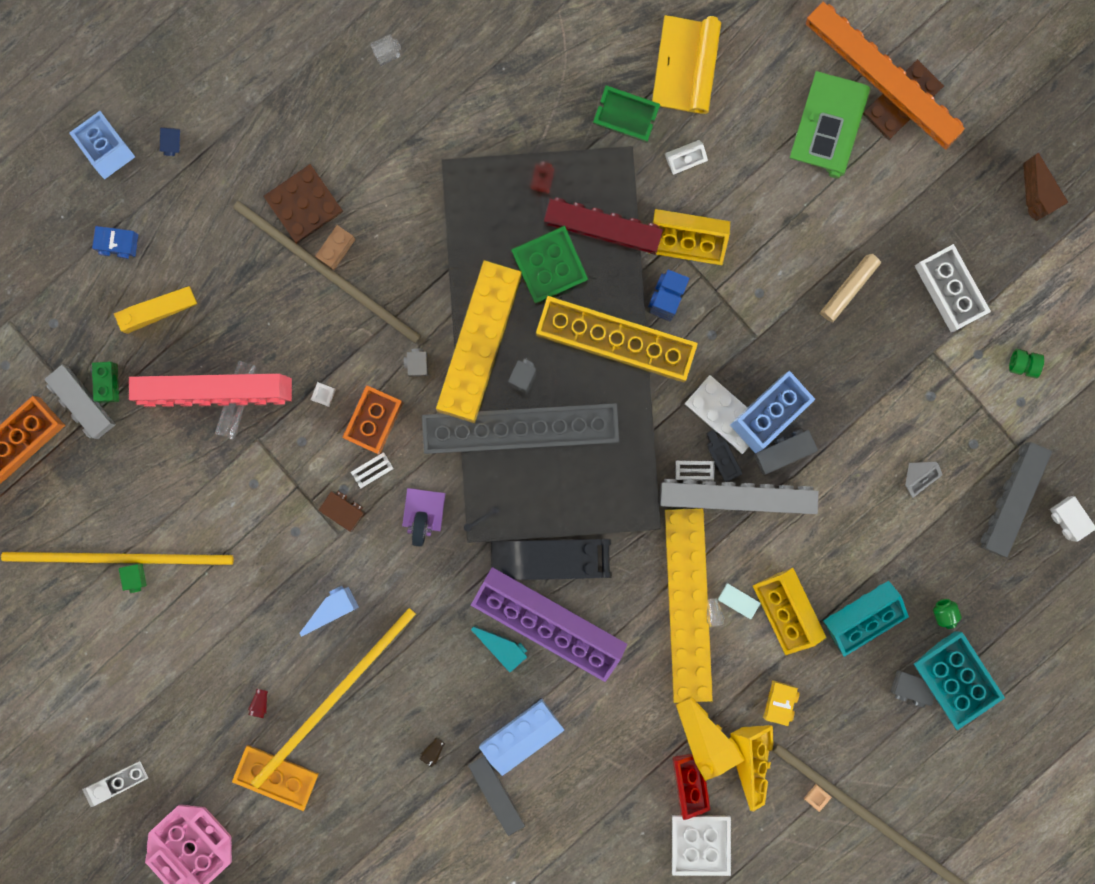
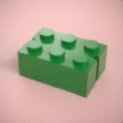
[593,85,660,143]

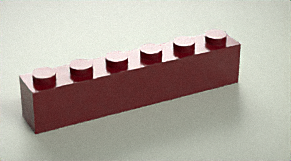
[544,197,663,255]

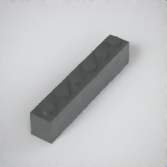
[980,442,1052,557]

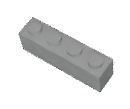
[44,364,116,439]

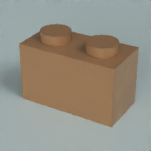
[315,225,356,270]

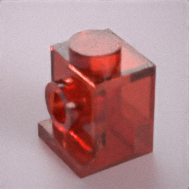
[531,162,555,194]

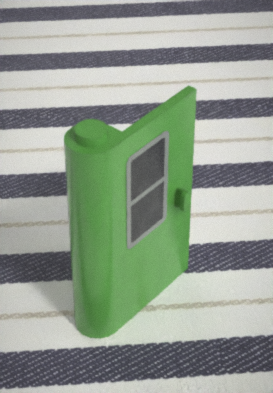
[789,71,870,178]

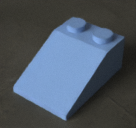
[70,111,135,179]
[300,586,359,637]

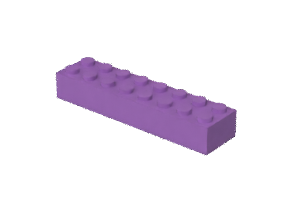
[471,567,627,682]

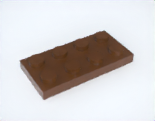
[863,59,944,140]

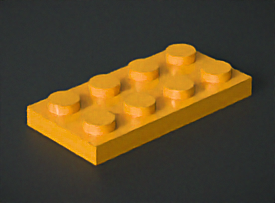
[232,745,319,811]

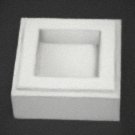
[311,382,336,407]

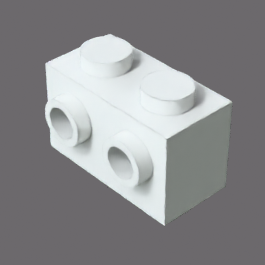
[1050,496,1095,542]

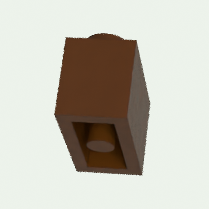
[318,490,365,532]

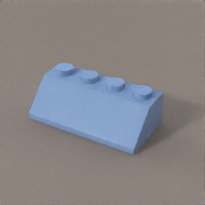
[479,699,565,776]

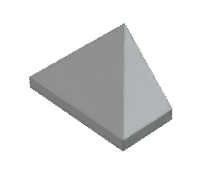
[905,462,943,498]

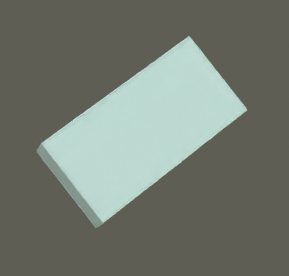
[717,583,761,619]

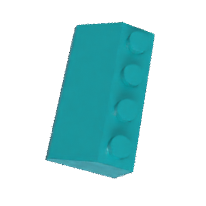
[823,581,909,657]

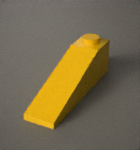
[114,286,197,334]

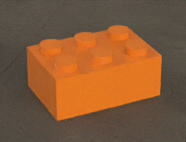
[342,385,404,454]

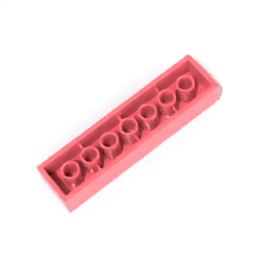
[129,374,292,407]

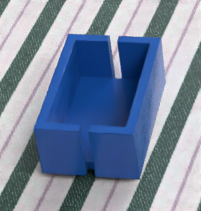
[648,270,690,321]

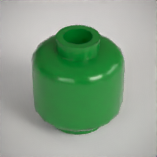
[933,599,962,629]

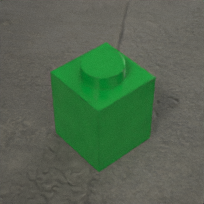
[119,564,147,593]

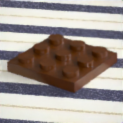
[263,164,343,244]

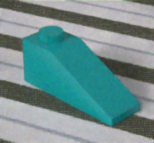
[471,626,528,672]

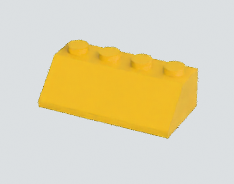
[652,209,730,265]
[753,568,827,655]

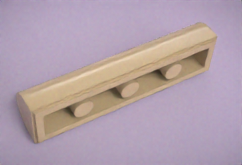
[820,254,881,322]

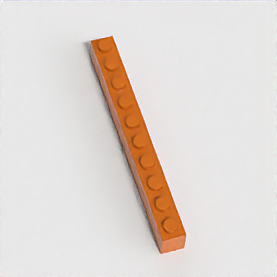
[806,2,965,150]

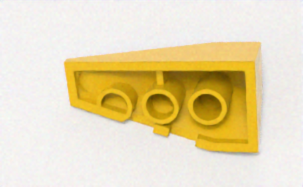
[676,697,745,781]
[730,725,773,812]

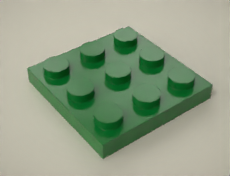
[511,225,588,303]

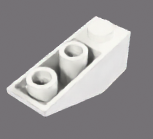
[82,761,148,807]

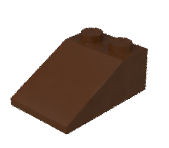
[1023,153,1069,221]

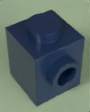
[159,127,180,156]

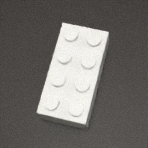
[915,244,991,332]

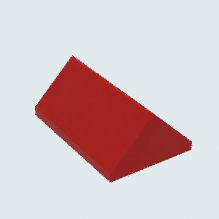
[672,754,710,820]

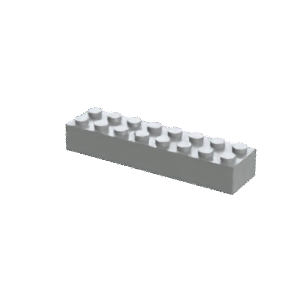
[658,479,819,514]

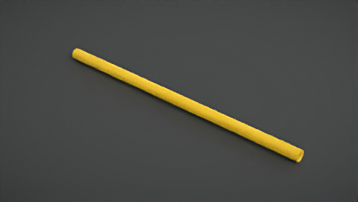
[1,552,234,565]
[251,608,416,789]

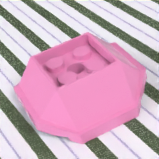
[145,805,232,884]

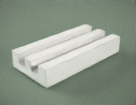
[351,452,394,489]
[675,461,714,480]

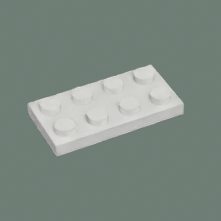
[685,375,749,454]

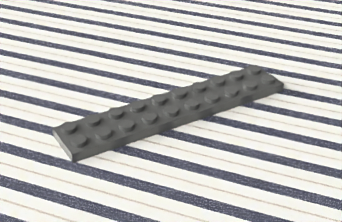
[422,403,619,454]

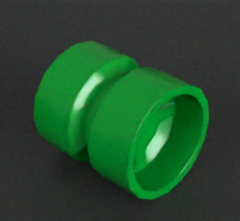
[1009,349,1044,379]

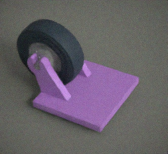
[402,488,446,547]

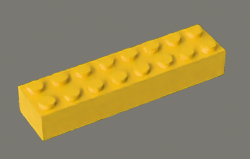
[436,261,521,423]
[536,296,698,382]

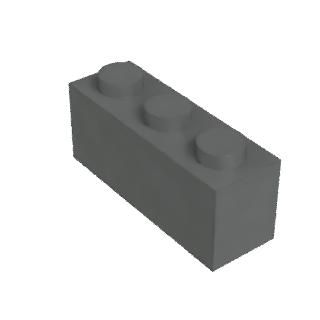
[508,359,537,395]
[754,429,818,475]

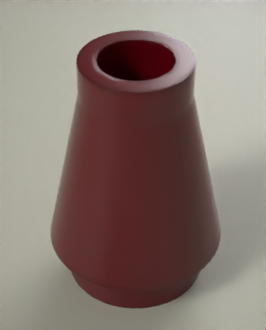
[248,689,268,718]

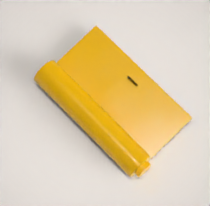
[652,15,721,114]

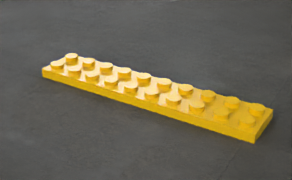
[664,508,713,703]

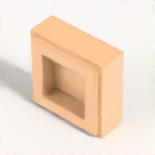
[804,784,832,812]

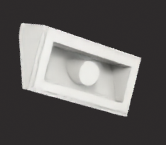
[665,140,708,175]

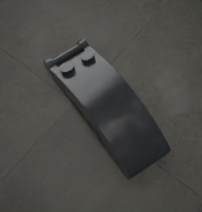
[491,539,612,580]

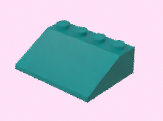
[914,631,1005,730]

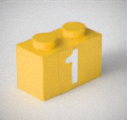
[763,680,799,726]

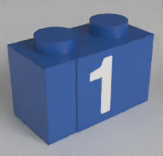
[92,226,139,259]

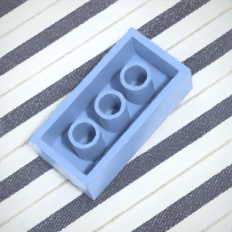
[730,371,815,453]

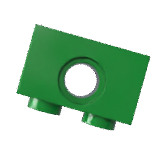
[92,362,119,403]

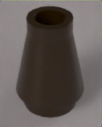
[419,737,446,767]

